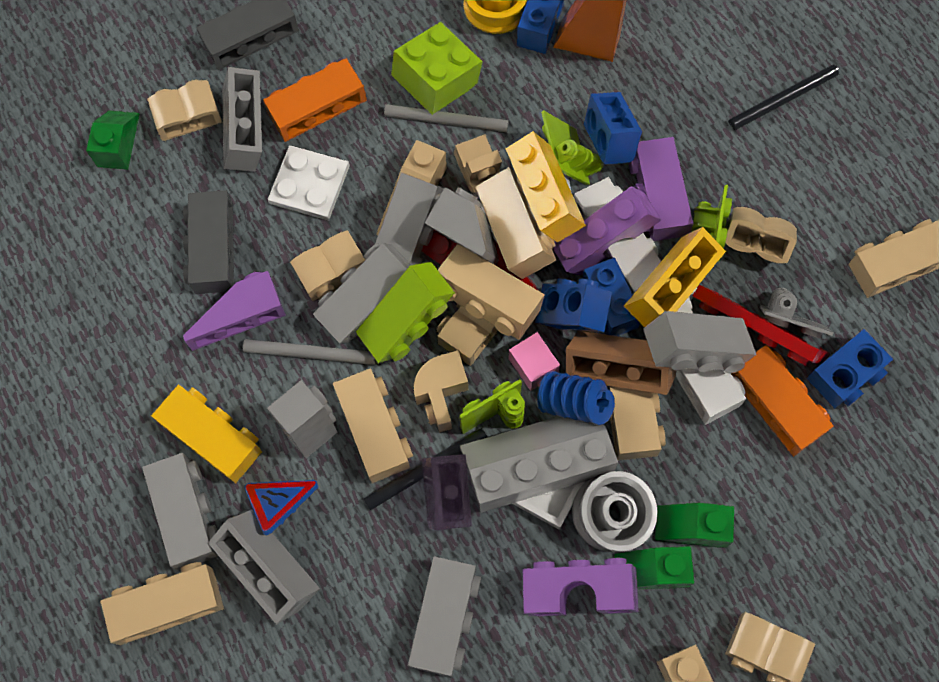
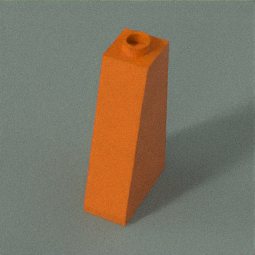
[554,0,627,62]

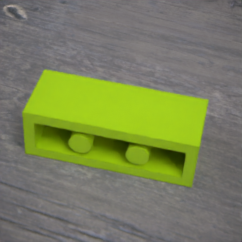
[356,262,455,363]

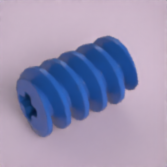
[537,371,615,425]

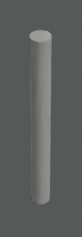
[384,104,509,133]
[243,339,376,365]

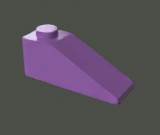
[183,271,286,351]

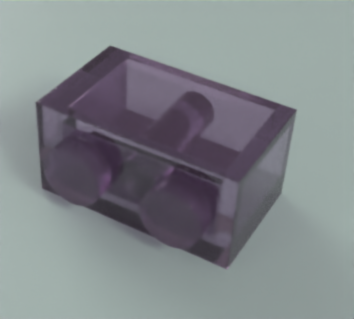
[422,454,472,530]

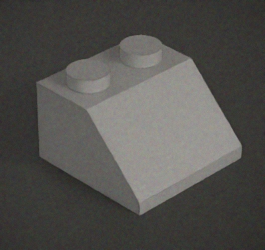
[424,187,499,266]

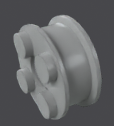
[572,471,657,552]

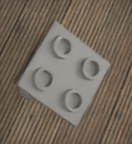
[760,287,833,338]

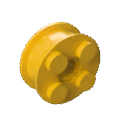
[463,0,528,34]

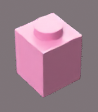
[508,332,560,391]

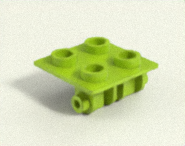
[541,110,604,185]
[691,185,732,262]
[459,379,525,434]

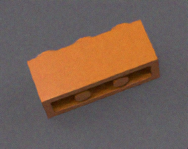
[263,58,367,142]
[731,345,834,457]

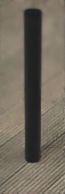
[728,64,839,131]
[364,428,488,511]

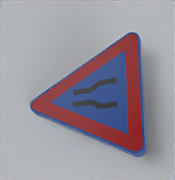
[244,480,318,535]

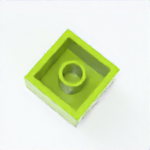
[391,22,482,115]

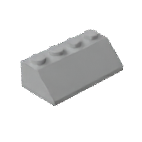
[460,416,618,513]

